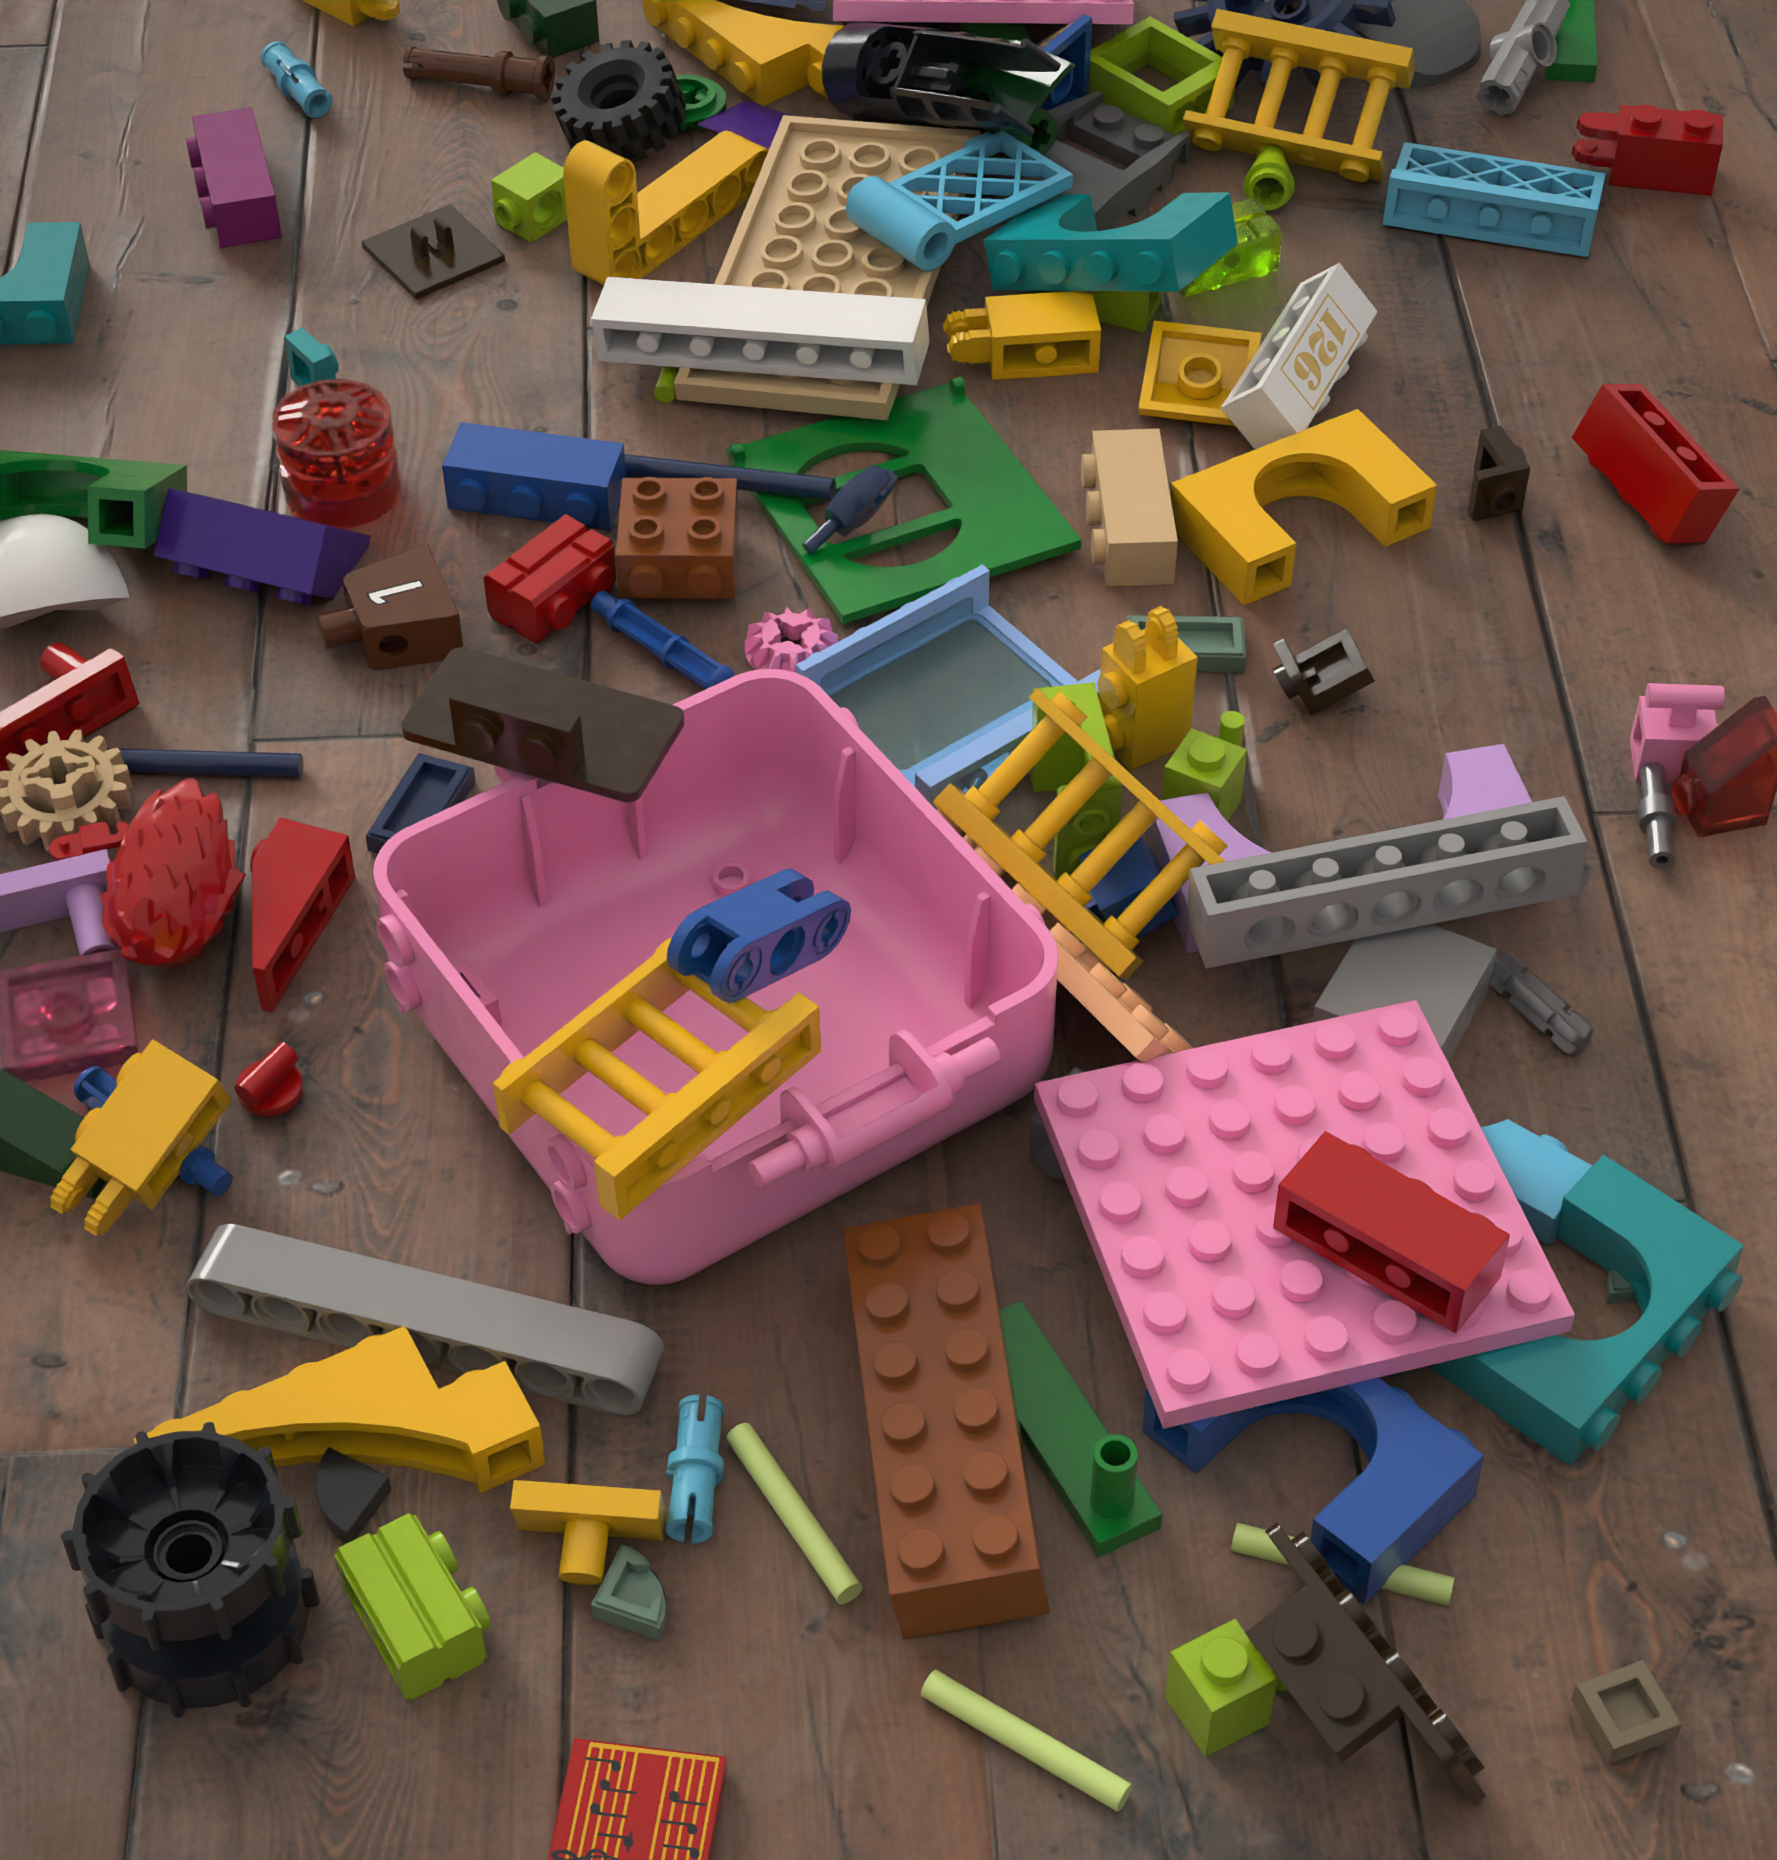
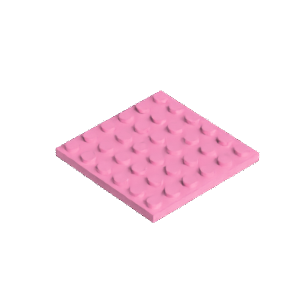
[1034,1000,1575,1429]

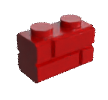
[483,514,617,644]

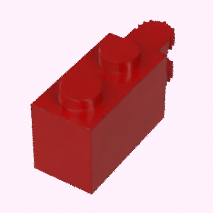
[1571,104,1723,196]

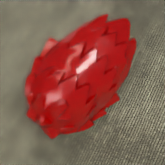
[101,778,246,968]

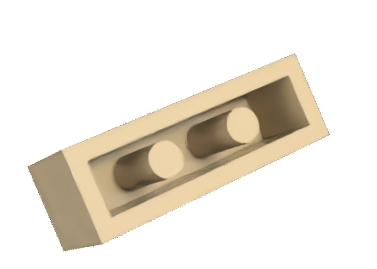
[1081,428,1178,587]

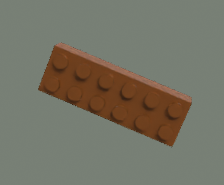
[843,1203,1050,1640]

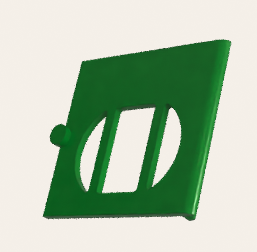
[726,376,1082,624]

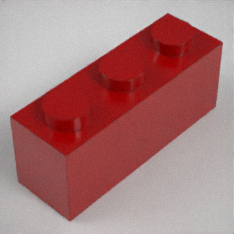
[1571,384,1740,545]
[1273,1131,1510,1334]

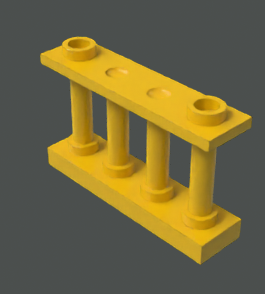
[1183,9,1415,182]
[933,688,1228,980]
[492,938,821,1221]

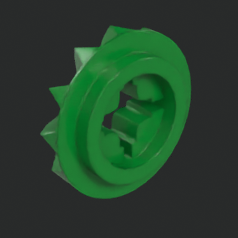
[676,75,726,132]

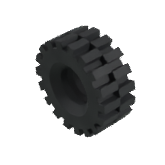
[551,40,686,162]

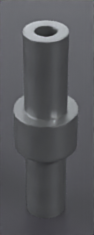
[1638,763,1677,869]

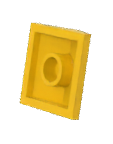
[1138,320,1262,426]

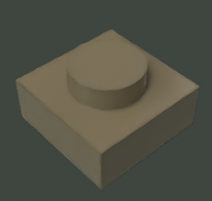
[1571,1660,1682,1764]

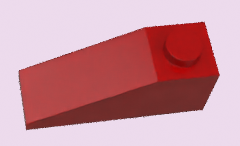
[250,817,356,1012]

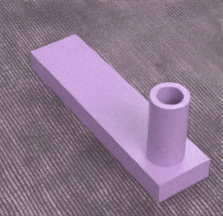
[0,849,119,967]

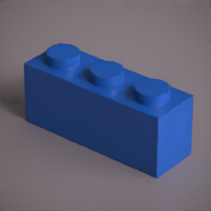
[442,422,626,530]

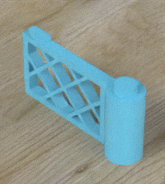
[846,130,1073,271]

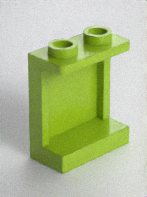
[1029,682,1122,880]

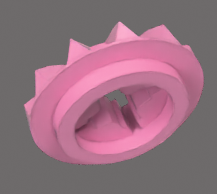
[744,606,838,673]

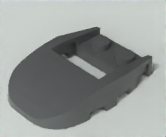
[1282,0,1481,88]
[988,91,1191,231]

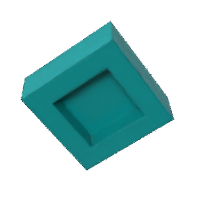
[284,328,339,406]

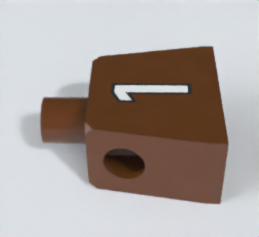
[316,544,463,670]

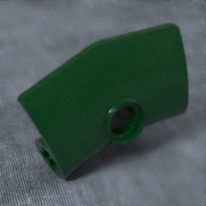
[926,40,1075,155]

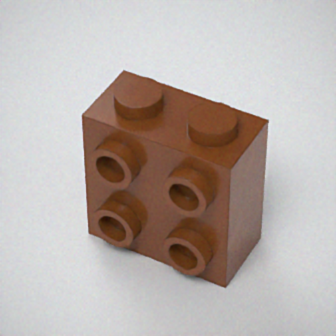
[615,477,739,599]

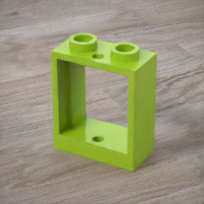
[1088,16,1235,135]

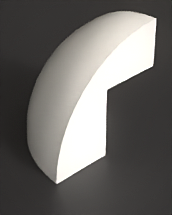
[0,514,130,629]

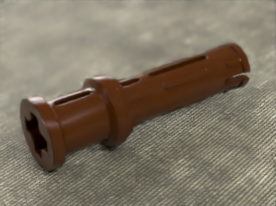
[403,46,555,101]

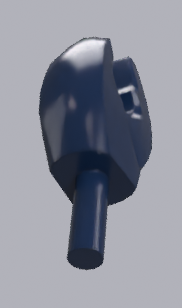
[802,465,899,554]

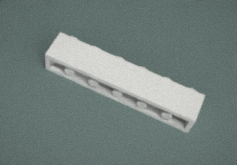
[591,277,930,385]

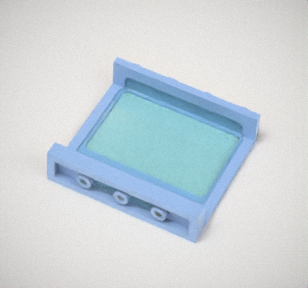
[796,565,1101,810]

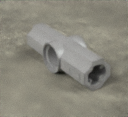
[1475,0,1570,116]

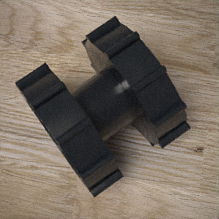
[61,1422,320,1718]

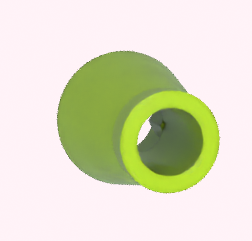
[1243,146,1295,210]

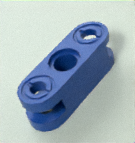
[667,868,851,1003]

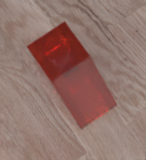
[1672,696,1777,838]

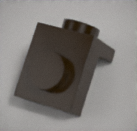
[1468,425,1531,521]
[1273,628,1375,715]

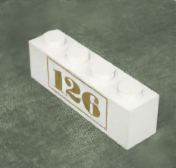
[1221,263,1378,449]

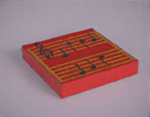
[548,1738,727,1860]

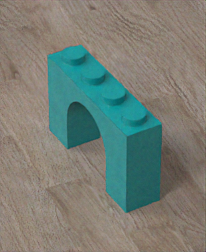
[983,192,1238,292]
[0,222,90,345]
[1431,1155,1744,1466]

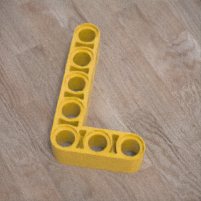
[563,130,769,286]

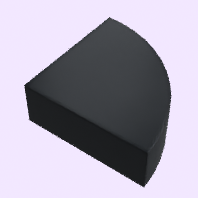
[315,1447,391,1543]

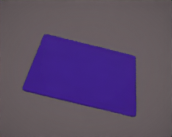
[698,100,792,149]

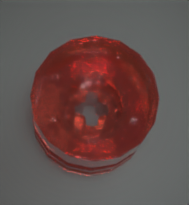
[272,379,401,528]

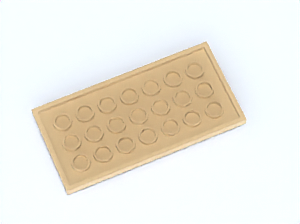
[674,115,981,420]

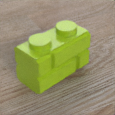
[334,1513,491,1701]

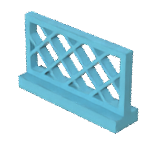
[1382,142,1606,257]

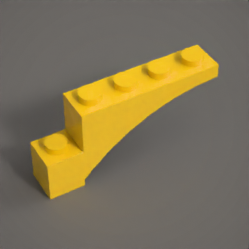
[642,0,855,106]
[133,1326,546,1494]

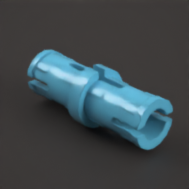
[260,41,333,118]
[665,1394,725,1543]

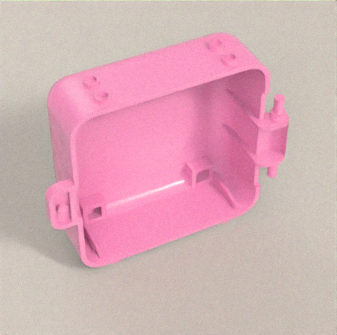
[373,669,1058,1285]

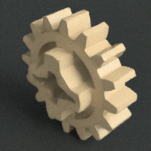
[0,730,133,851]

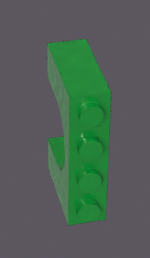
[0,450,187,549]

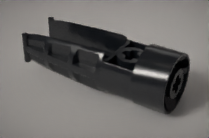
[822,22,1061,137]

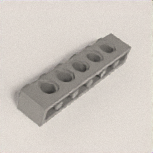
[1187,796,1588,969]

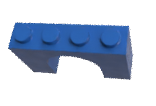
[1142,1377,1484,1604]

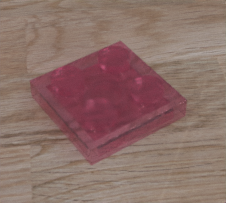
[0,949,139,1082]

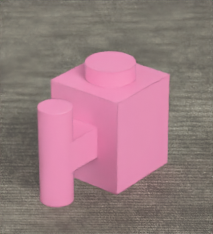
[1630,683,1727,784]

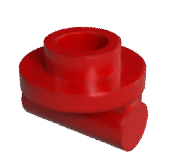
[234,1042,303,1116]

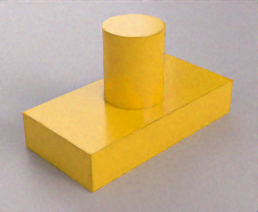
[510,1480,667,1585]

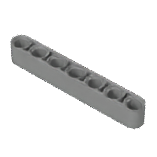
[186,1224,665,1416]

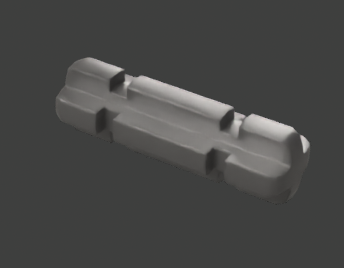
[1490,953,1594,1055]

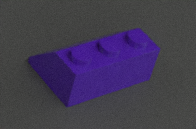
[154,488,371,605]

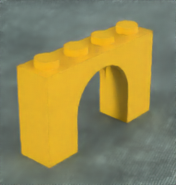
[1170,409,1437,606]

